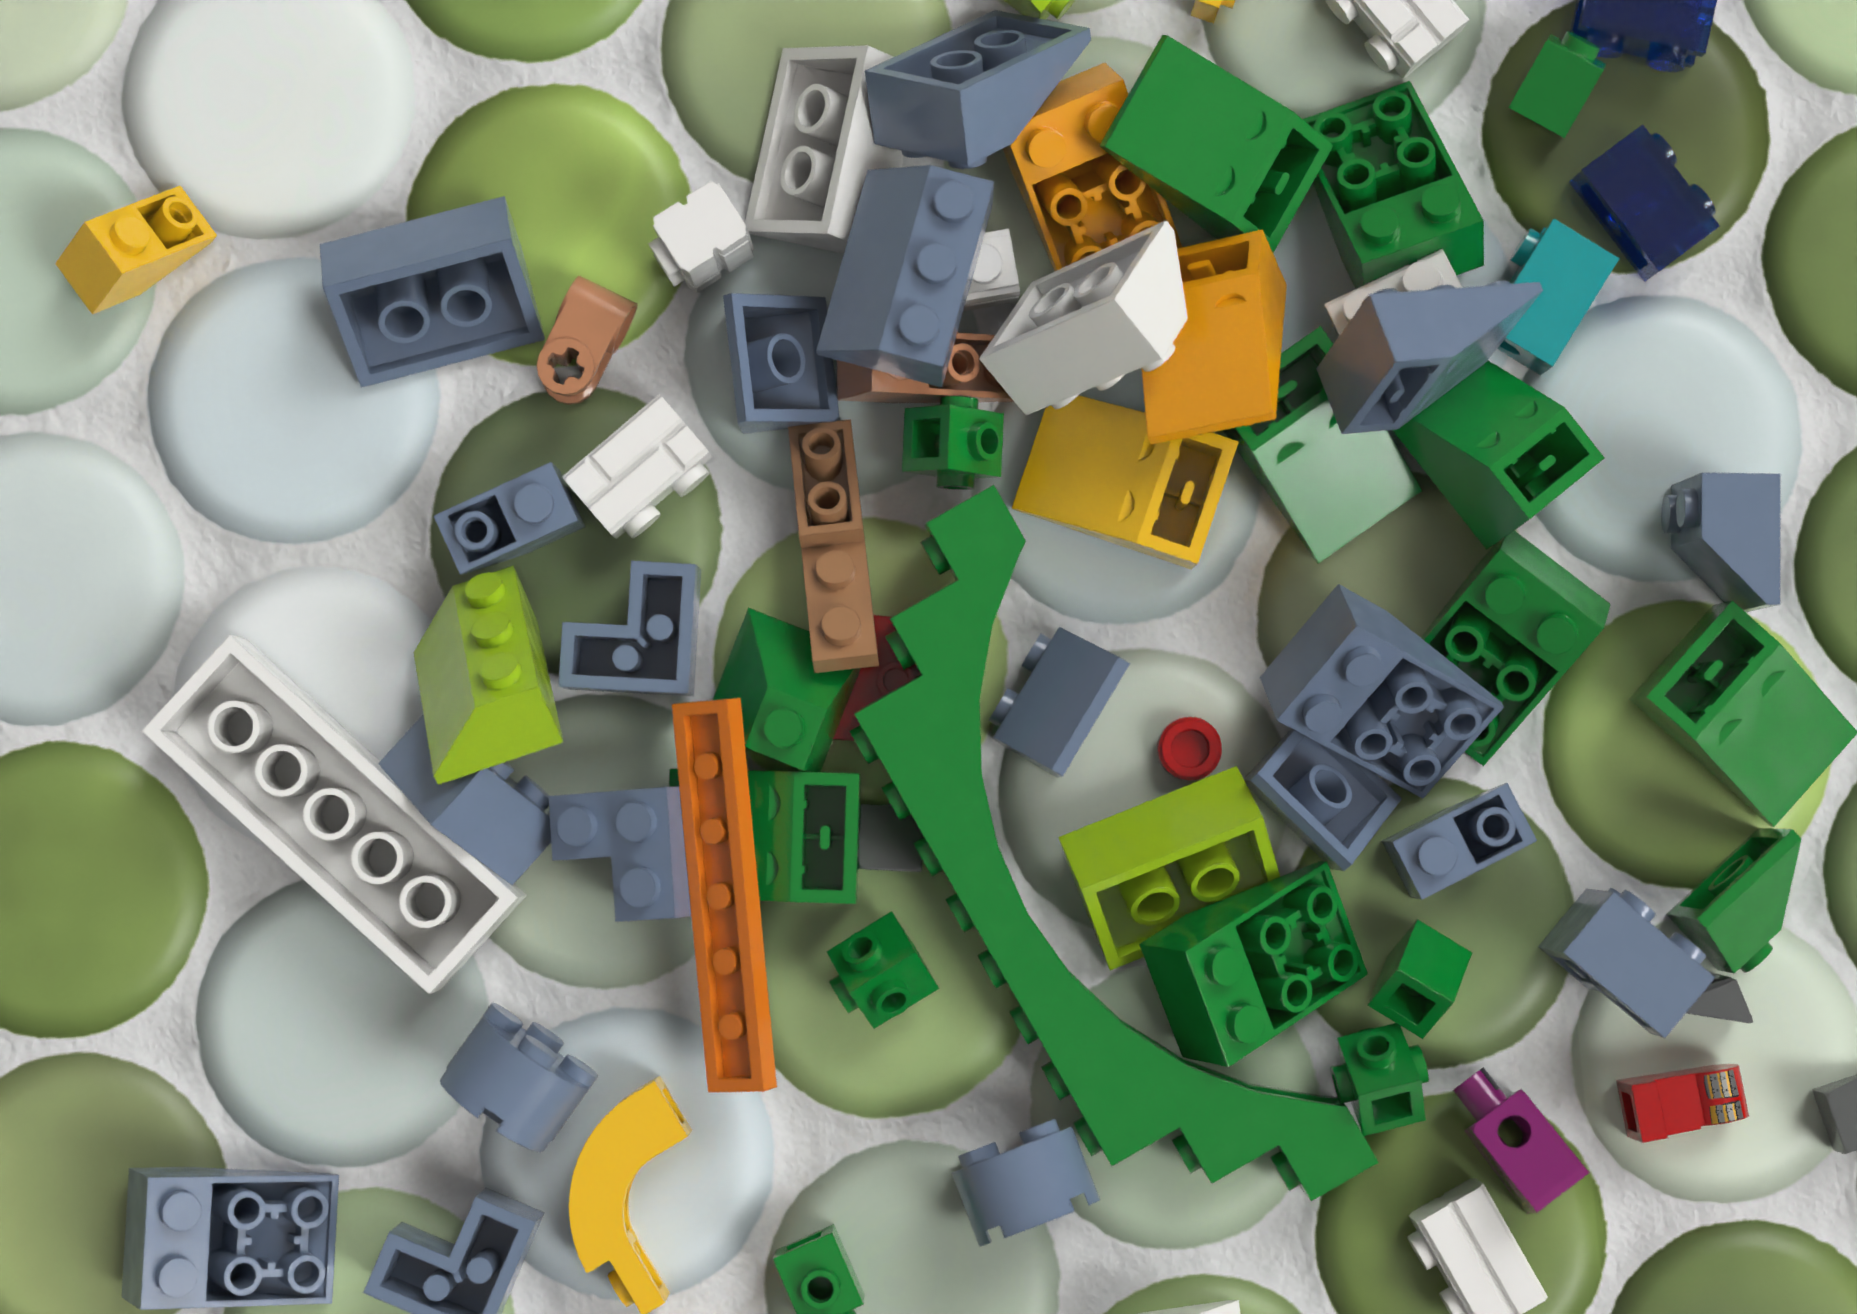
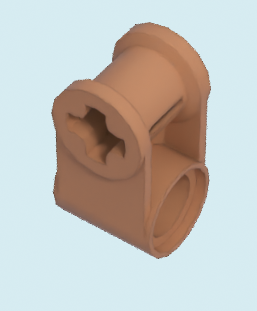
[537,276,637,405]

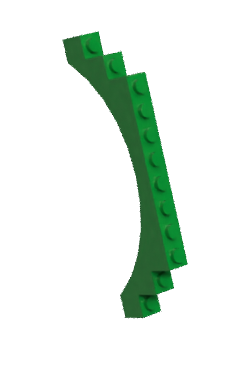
[850,485,1379,1201]

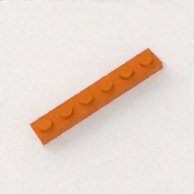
[672,698,777,1093]

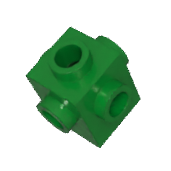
[902,396,1004,490]
[826,911,940,1029]
[1330,1023,1429,1136]

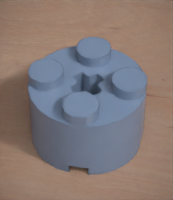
[440,1003,598,1152]
[952,1119,1100,1247]

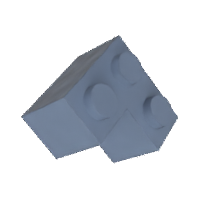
[558,561,701,696]
[378,715,551,885]
[548,787,691,922]
[1538,888,1716,1038]
[363,1188,545,1314]

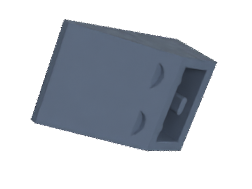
[1316,281,1543,434]
[1260,584,1504,798]
[121,1167,339,1310]

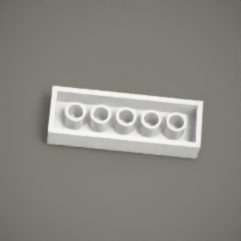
[142,635,527,994]

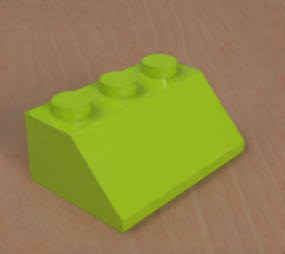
[413,565,563,785]
[1058,766,1280,971]

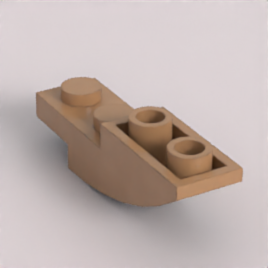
[788,420,879,673]

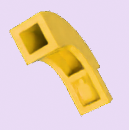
[569,1076,692,1314]

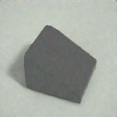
[858,804,923,872]
[1687,974,1753,1023]
[1812,1074,1857,1154]

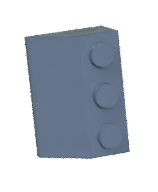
[816,165,994,387]
[319,196,545,388]

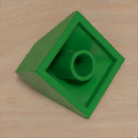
[713,608,861,772]
[1666,828,1802,974]

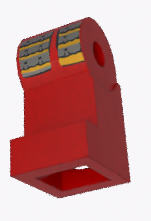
[1616,1064,1749,1143]

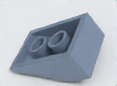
[865,10,1091,169]

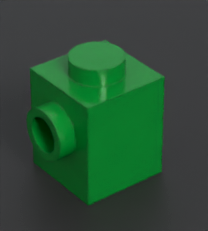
[1508,31,1606,138]
[1367,919,1472,1039]
[773,1224,865,1314]

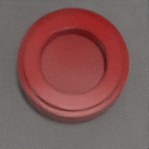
[1157,717,1222,781]

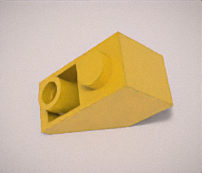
[55,186,217,315]

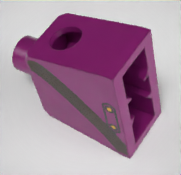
[1453,1067,1589,1214]

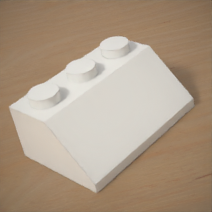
[745,45,903,253]
[979,220,1188,415]

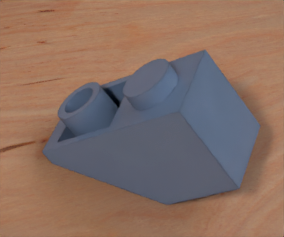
[434,462,586,575]
[1382,783,1537,900]

